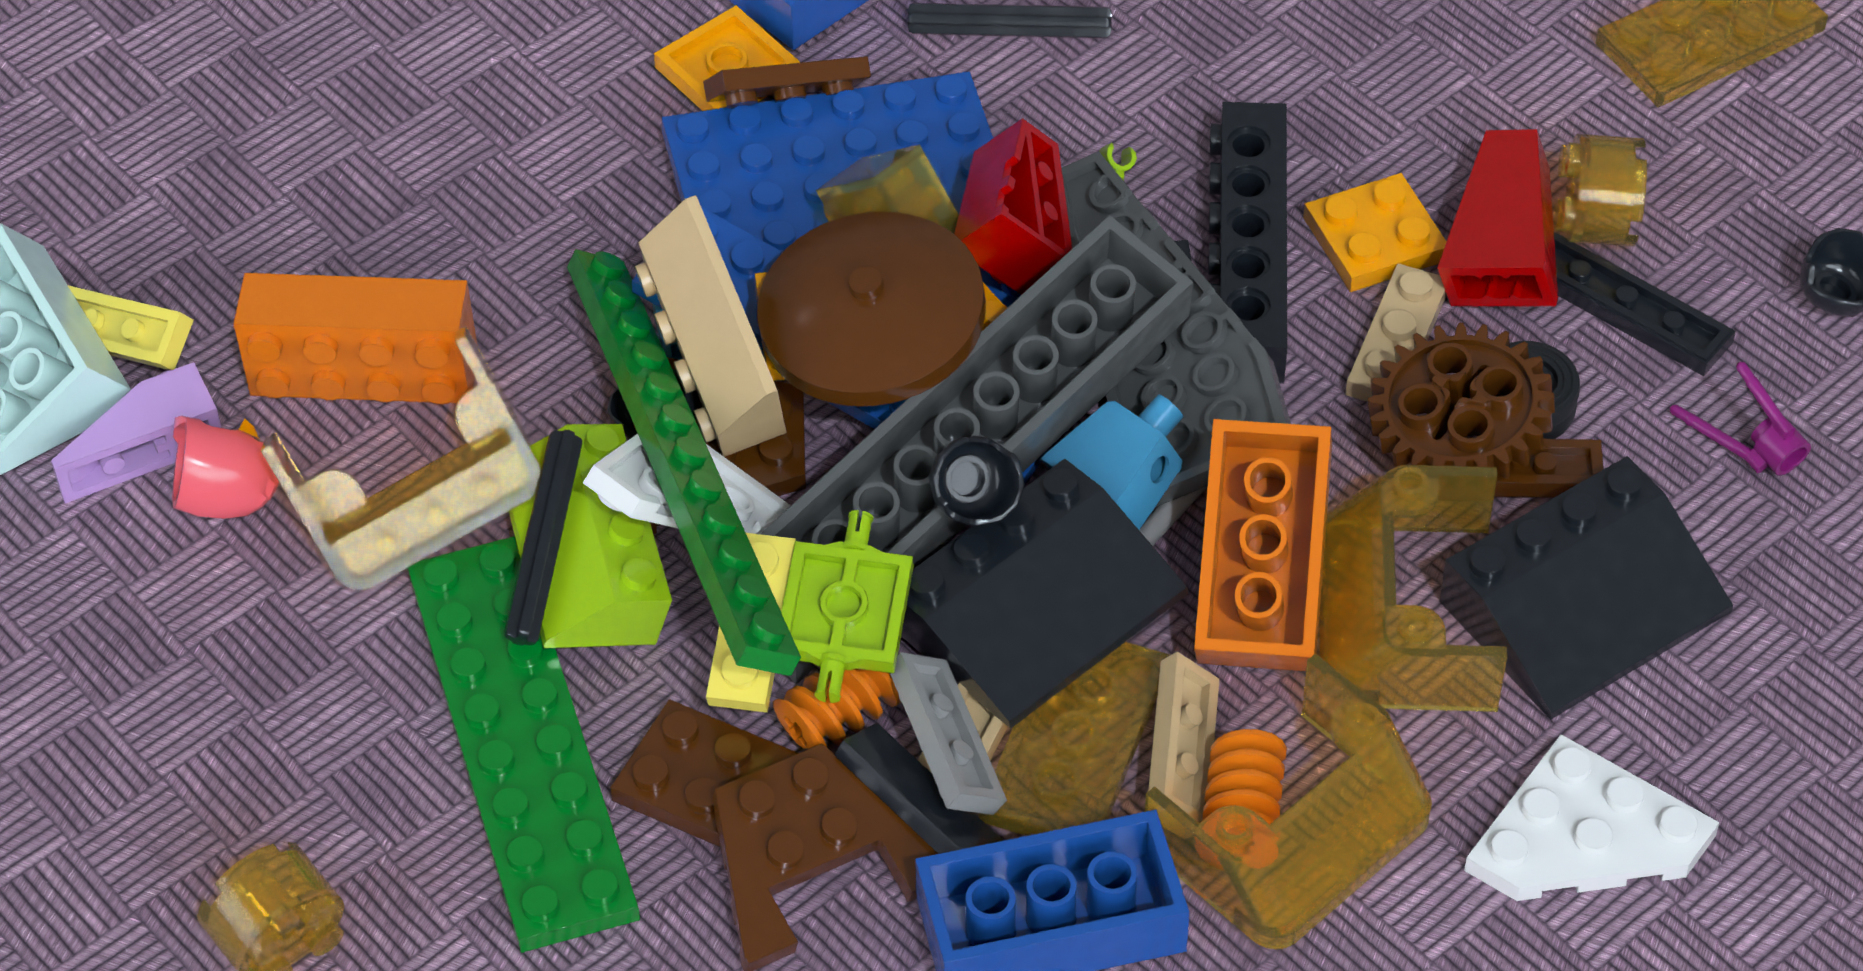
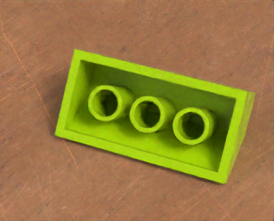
[498,424,672,648]

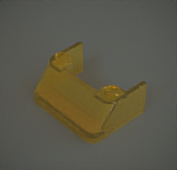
[261,326,541,590]
[1318,465,1507,712]
[1145,653,1432,949]

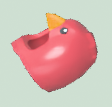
[172,416,281,519]

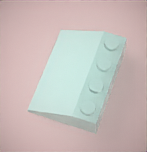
[0,223,131,475]

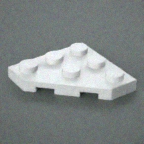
[583,434,791,534]
[1464,735,1719,901]

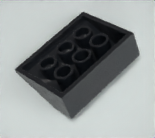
[1439,456,1733,720]
[901,459,1188,729]

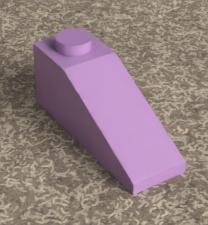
[51,362,221,504]

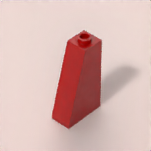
[1437,129,1558,306]

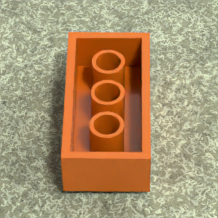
[233,273,479,404]
[1194,419,1332,672]

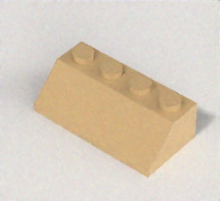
[635,195,787,457]

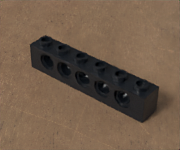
[1208,102,1287,384]

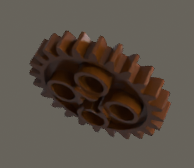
[1368,323,1555,489]

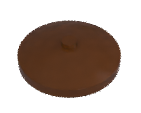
[757,211,986,406]

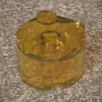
[1554,133,1647,247]
[197,842,344,971]

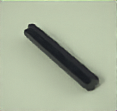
[907,3,1112,38]
[504,429,582,646]

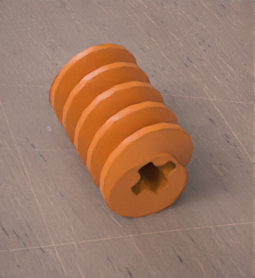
[773,669,901,749]
[1200,729,1287,869]

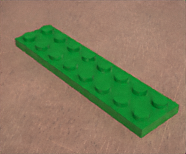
[407,536,640,953]

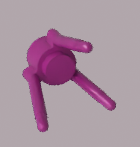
[1670,361,1811,476]

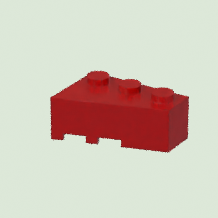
[954,118,1072,295]

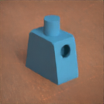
[1041,394,1184,530]

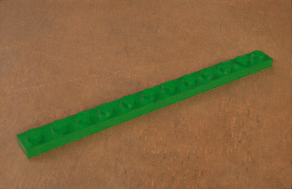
[567,249,801,676]

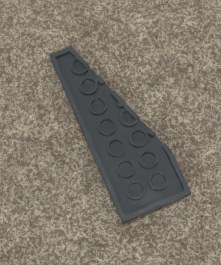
[1062,151,1291,508]

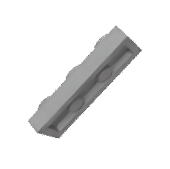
[890,652,1007,815]

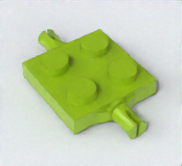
[781,510,914,703]

